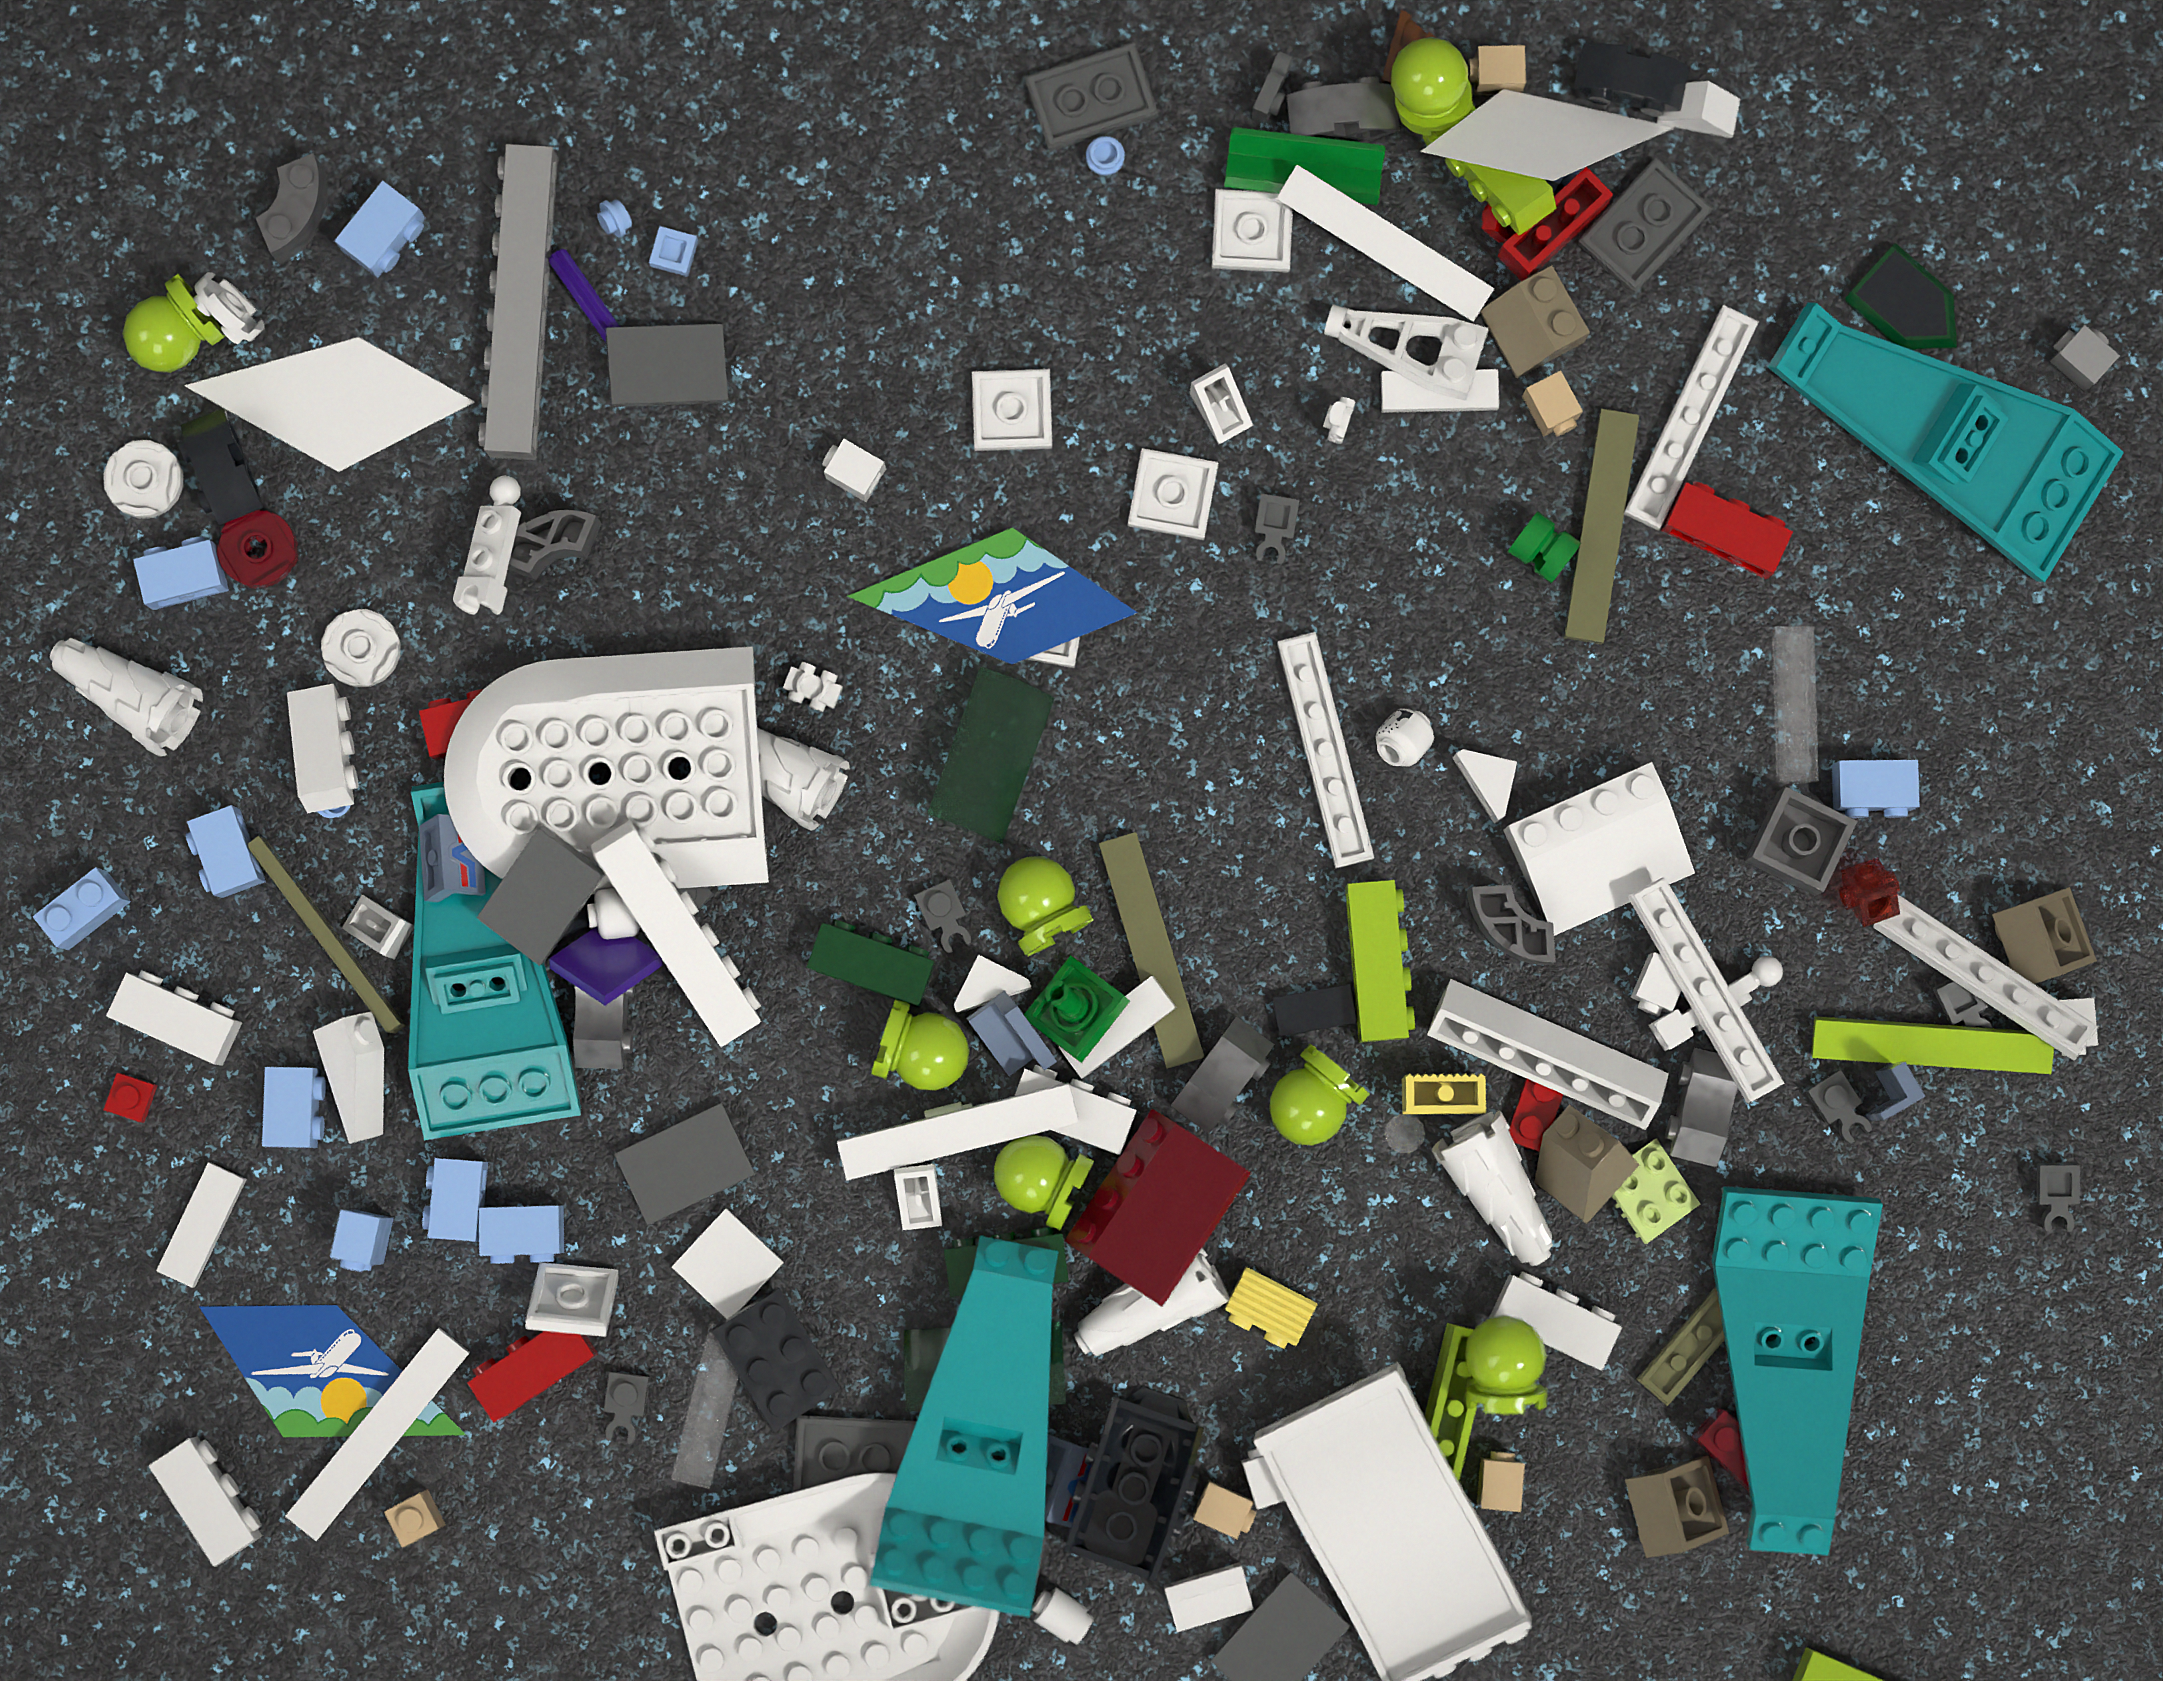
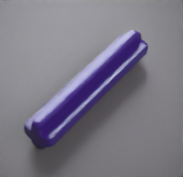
[549,249,620,343]

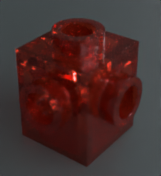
[1839,857,1900,928]

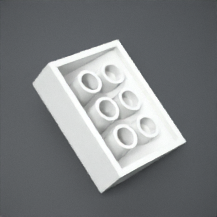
[1503,762,1695,936]

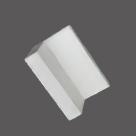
[1164,1562,1254,1632]

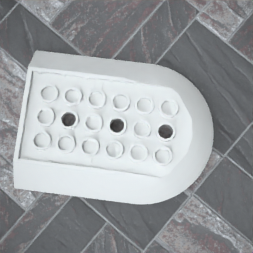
[444,647,769,894]
[654,1473,999,1681]

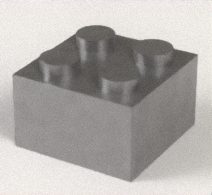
[1744,787,1857,896]

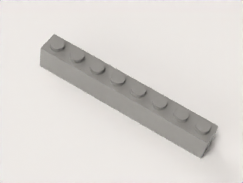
[479,144,558,460]

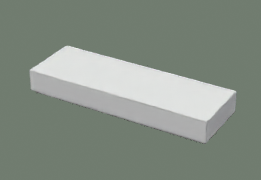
[1381,369,1499,412]
[1058,976,1177,1079]
[156,1163,247,1288]

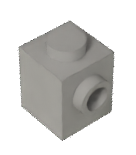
[2050,325,2120,392]

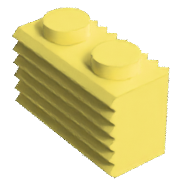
[1402,1073,1486,1114]
[1224,1267,1318,1349]

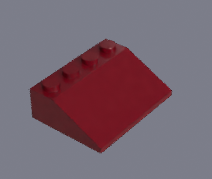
[1064,1109,1251,1308]

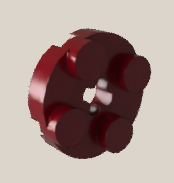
[217,510,298,588]

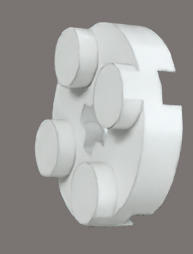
[193,272,264,344]

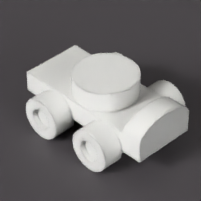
[1323,397,1355,444]
[783,662,843,712]

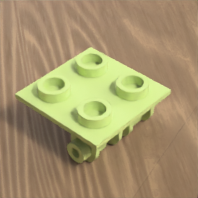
[1612,1138,1700,1244]

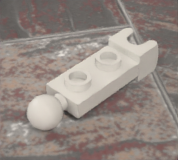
[453,475,521,615]
[1649,956,1783,1051]

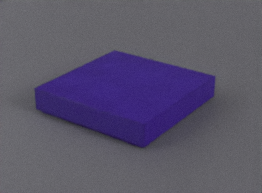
[549,927,663,1006]

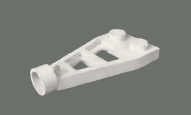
[1324,304,1489,401]

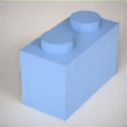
[335,181,425,278]
[133,537,229,610]
[1832,760,1919,818]
[186,805,266,898]
[33,867,131,950]
[262,1067,326,1148]
[422,1158,488,1242]
[479,1206,564,1264]
[330,1210,394,1271]

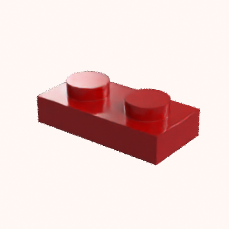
[1508,1078,1564,1153]

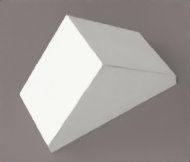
[1657,81,1740,138]
[1190,363,1253,444]
[1453,749,1517,824]
[342,895,414,960]
[954,955,1031,1014]
[894,1164,942,1230]

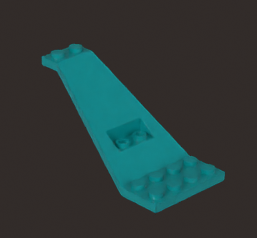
[1768,302,2124,582]
[408,781,581,1140]
[1712,1186,1883,1555]
[869,1236,1059,1617]

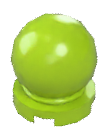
[1391,37,1473,136]
[122,274,225,373]
[997,856,1093,956]
[871,999,969,1091]
[1269,1043,1370,1146]
[994,1135,1094,1230]
[1465,1315,1547,1414]

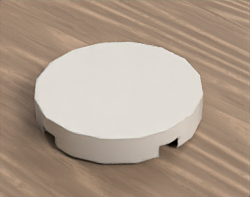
[104,440,184,518]
[321,609,400,687]

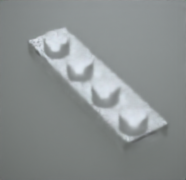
[1772,626,1819,783]
[671,1323,739,1489]

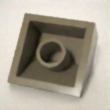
[1479,266,1590,379]
[1992,887,2097,984]
[1534,1105,1639,1224]
[1625,1456,1729,1558]

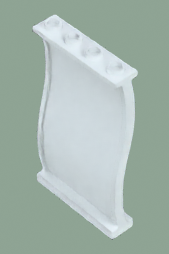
[1254,1362,1532,1681]

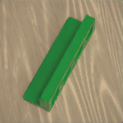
[1224,127,1385,205]

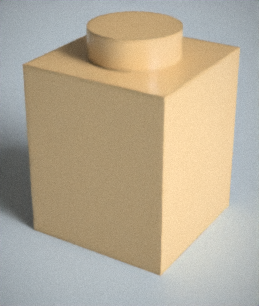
[1468,45,1526,95]
[1522,371,1583,436]
[1477,1451,1525,1512]
[1192,1480,1257,1539]
[385,1490,446,1548]

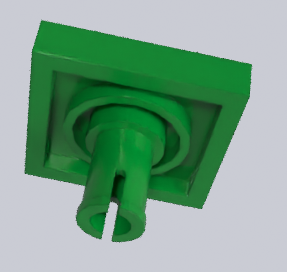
[1024,955,1130,1064]

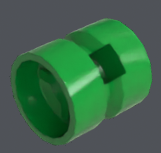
[1507,511,1582,584]

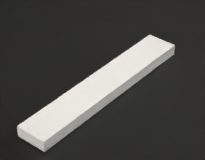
[1276,165,1494,322]
[1624,305,1758,530]
[1277,632,1374,869]
[1628,877,1784,1104]
[1873,894,2098,1061]
[837,1083,1079,1180]
[285,1327,470,1541]

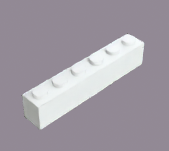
[590,820,761,1047]
[1427,979,1669,1130]

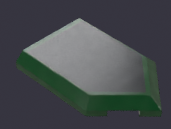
[1844,243,1957,350]

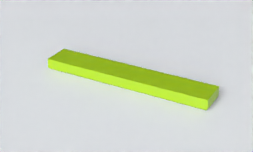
[1811,1016,2054,1074]

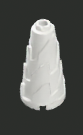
[50,638,203,756]
[757,728,850,831]
[1432,1110,1553,1266]
[1074,1248,1229,1356]

